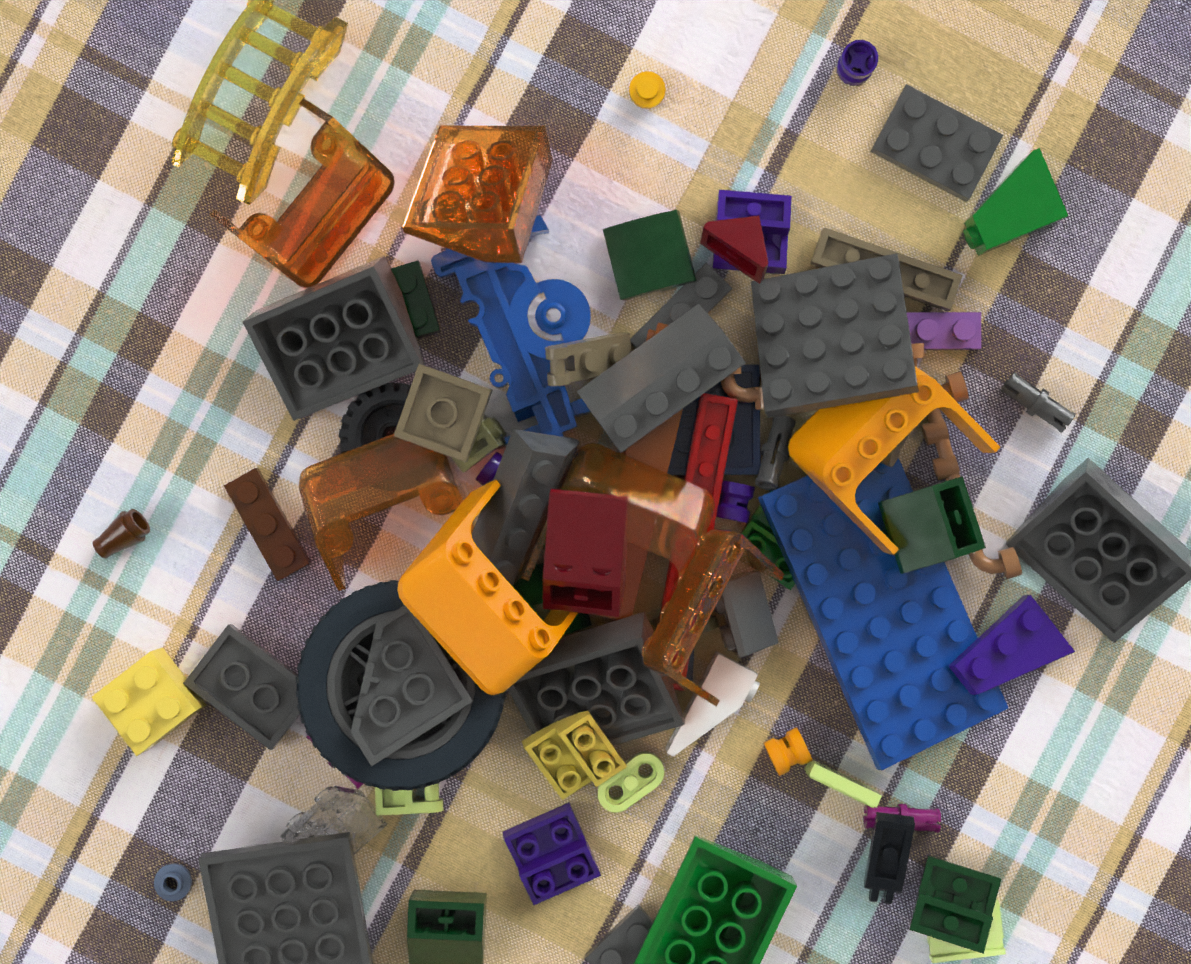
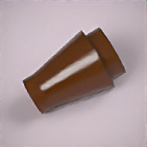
[92,509,150,559]

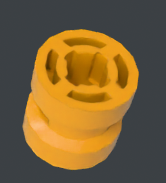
[763,727,813,776]

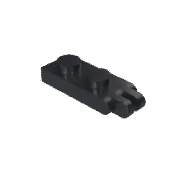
[864,812,915,904]

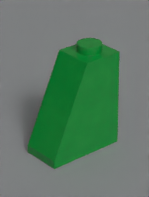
[964,148,1069,256]

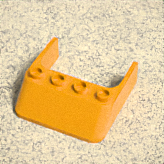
[788,366,1001,555]
[397,479,578,695]

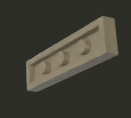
[810,227,963,312]

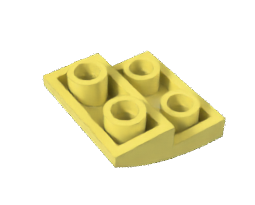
[522,710,627,800]

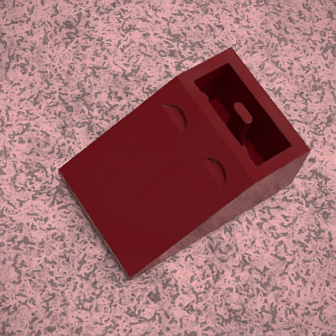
[543,489,628,617]

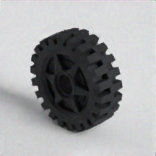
[339,382,447,492]

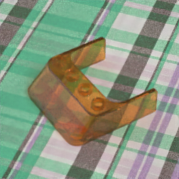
[522,443,715,639]
[642,529,784,707]

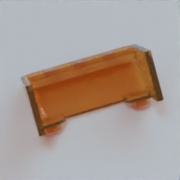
[209,98,395,288]
[299,434,476,591]

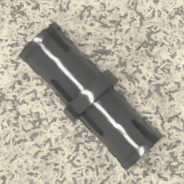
[1000,372,1076,433]
[755,415,796,491]

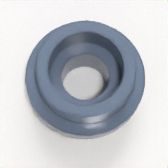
[154,863,192,901]

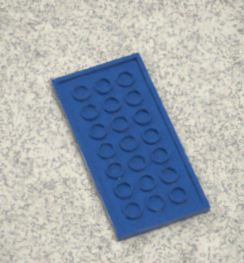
[758,458,1008,771]

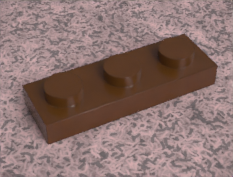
[224,468,312,581]

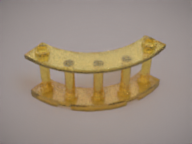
[172,0,348,205]

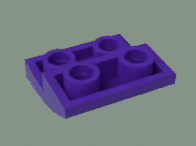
[503,802,601,905]

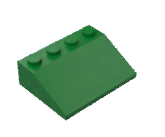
[633,835,797,964]

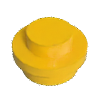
[629,71,666,109]

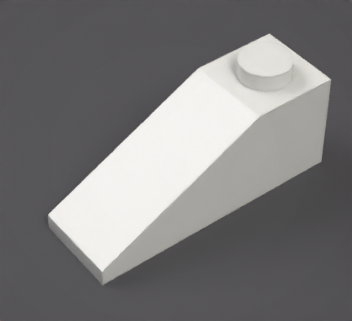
[665,651,760,757]

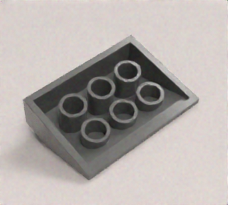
[243,256,425,421]
[1006,458,1191,643]
[508,612,685,746]

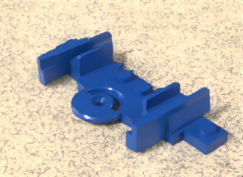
[428,192,591,471]

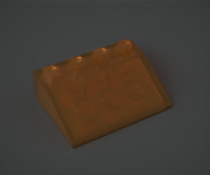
[402,125,553,263]

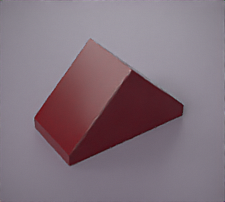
[700,215,769,284]

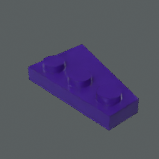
[949,595,1075,695]

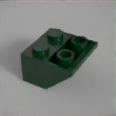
[878,476,986,574]
[407,890,487,964]

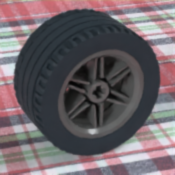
[296,580,506,791]

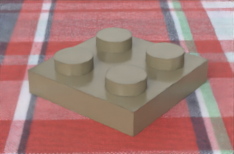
[394,364,493,462]

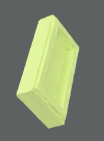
[804,759,882,808]

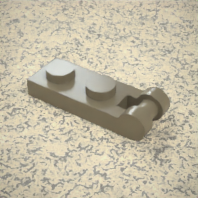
[545,332,631,386]

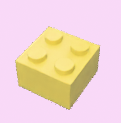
[92,647,206,756]

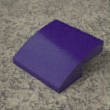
[712,190,792,274]

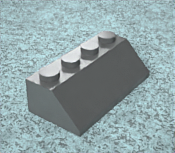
[576,304,746,453]
[472,429,580,586]

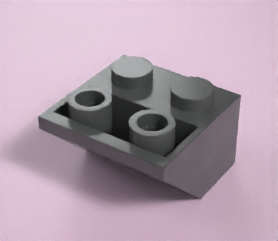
[710,570,779,658]

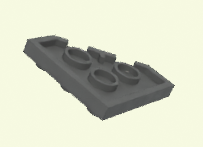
[350,605,473,767]

